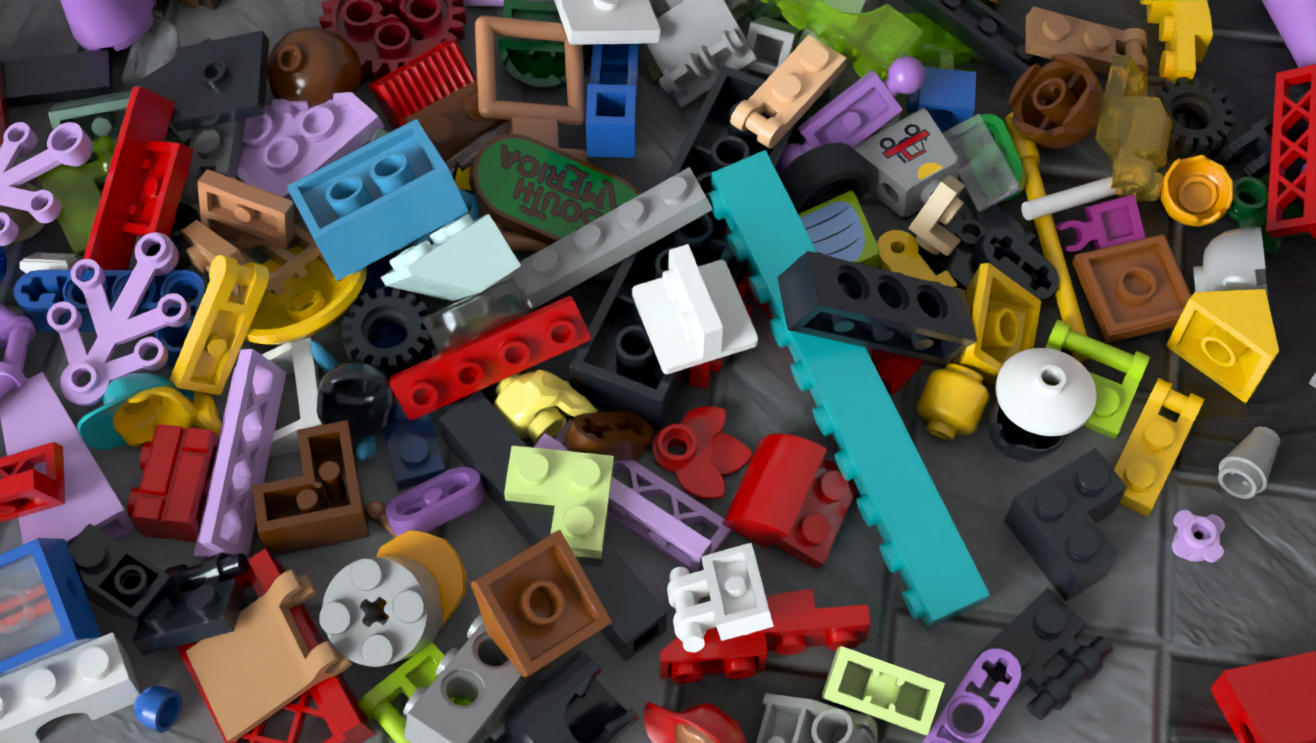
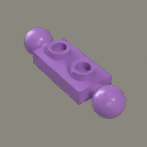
[779,56,926,174]

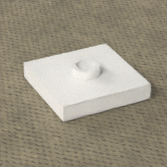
[554,0,661,45]

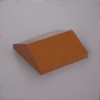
[471,530,612,678]

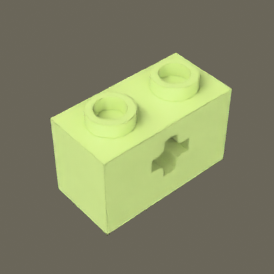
[821,646,945,735]

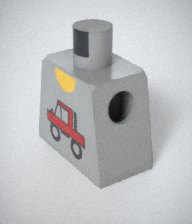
[853,108,959,217]

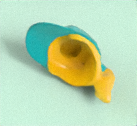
[77,373,222,450]

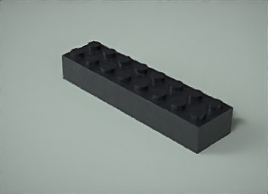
[569,65,807,428]

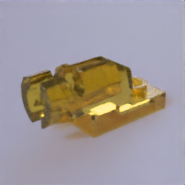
[1095,55,1173,201]

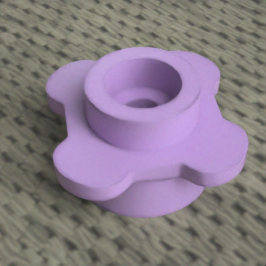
[1172,510,1225,562]

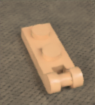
[730,35,847,149]

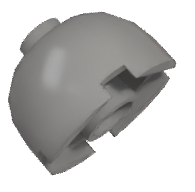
[1193,227,1269,304]

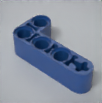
[14,270,207,370]

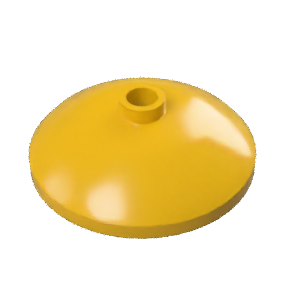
[244,246,367,345]

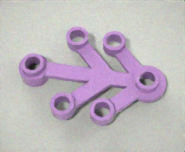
[0,122,92,246]
[47,232,191,406]

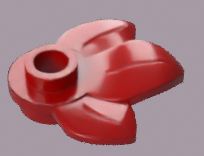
[652,406,752,500]

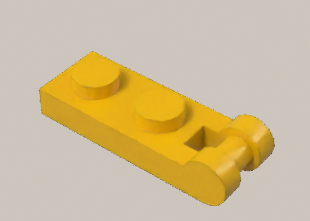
[170,255,269,396]
[1114,378,1205,517]

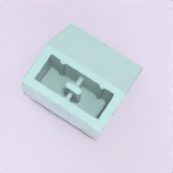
[381,213,521,301]

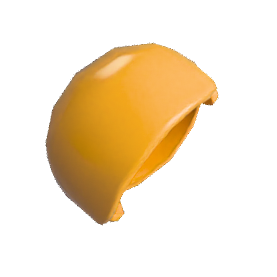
[1161,155,1233,227]

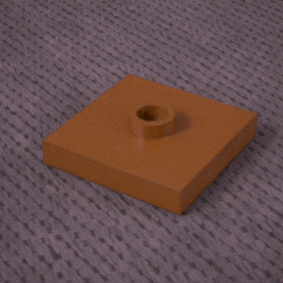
[1072,234,1192,343]

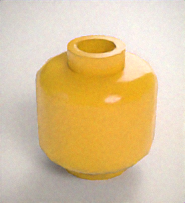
[916,364,989,441]

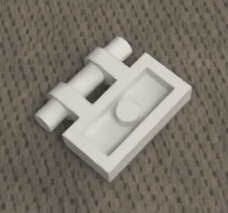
[667,543,774,652]

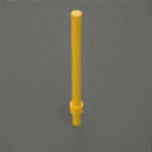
[1005,112,1090,362]

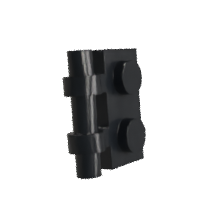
[132,553,249,655]
[974,588,1113,720]

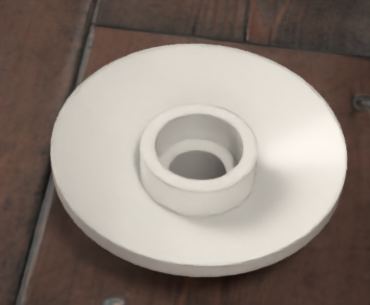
[996,348,1097,436]

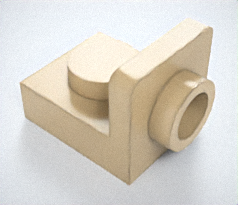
[908,175,965,256]

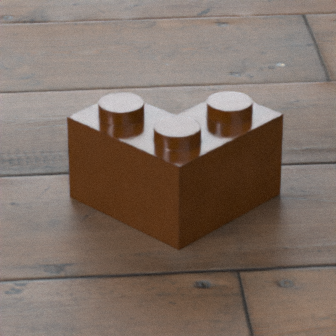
[252,420,370,556]

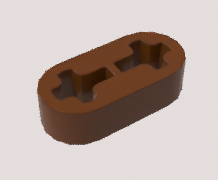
[564,411,654,461]

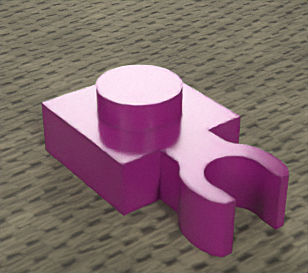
[1056,194,1146,252]

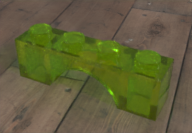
[760,0,924,82]

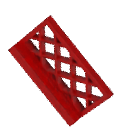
[177,548,375,743]

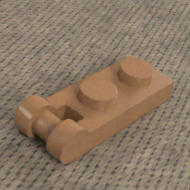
[1026,6,1148,80]

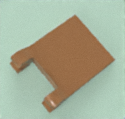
[186,569,353,742]

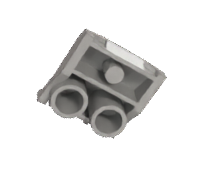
[756,693,877,743]

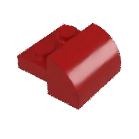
[722,434,857,569]

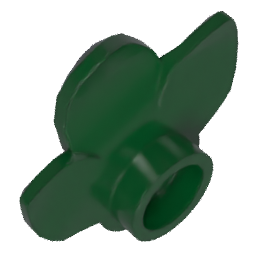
[1227,173,1309,254]

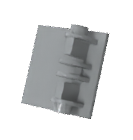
[646,0,758,108]

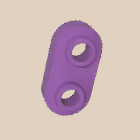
[385,467,485,536]

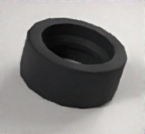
[779,142,870,214]

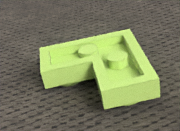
[504,446,614,559]

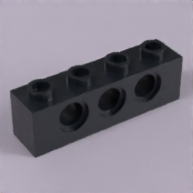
[777,251,977,365]

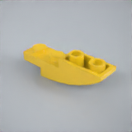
[1140,0,1213,85]

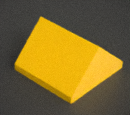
[954,263,1041,386]
[1166,289,1279,404]

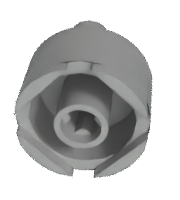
[319,556,443,667]

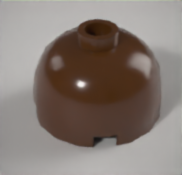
[267,26,362,108]
[1009,54,1104,149]

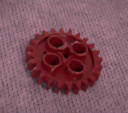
[319,0,467,82]

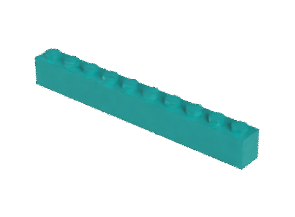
[707,150,990,629]

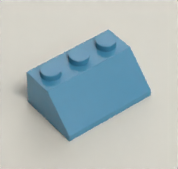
[286,119,469,281]

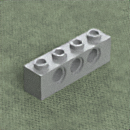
[403,613,540,743]

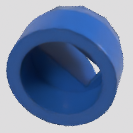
[134,686,182,733]

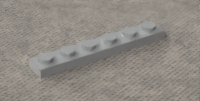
[437,167,713,348]

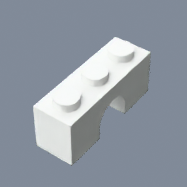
[0,632,141,743]

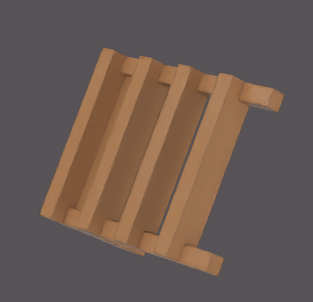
[181,204,326,310]

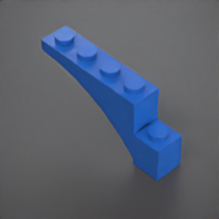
[586,44,639,158]

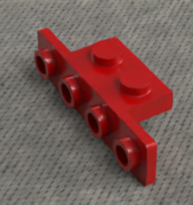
[83,86,194,270]
[389,296,591,420]

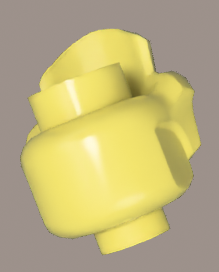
[493,369,598,444]

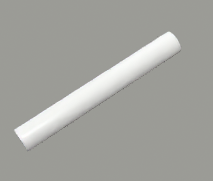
[1021,168,1146,220]

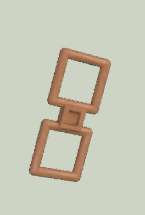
[475,16,590,252]

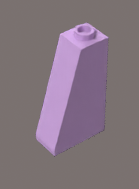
[0,372,136,547]

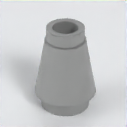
[1218,426,1280,499]

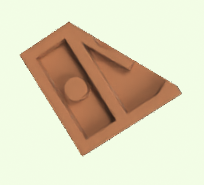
[197,169,295,248]

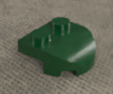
[498,0,591,89]

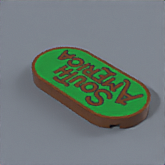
[469,134,640,265]

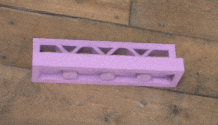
[193,349,287,562]
[533,419,733,573]

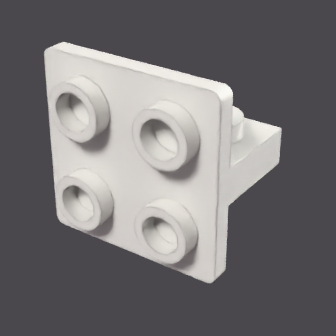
[632,244,758,374]

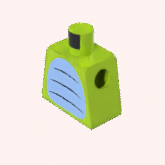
[798,190,880,268]

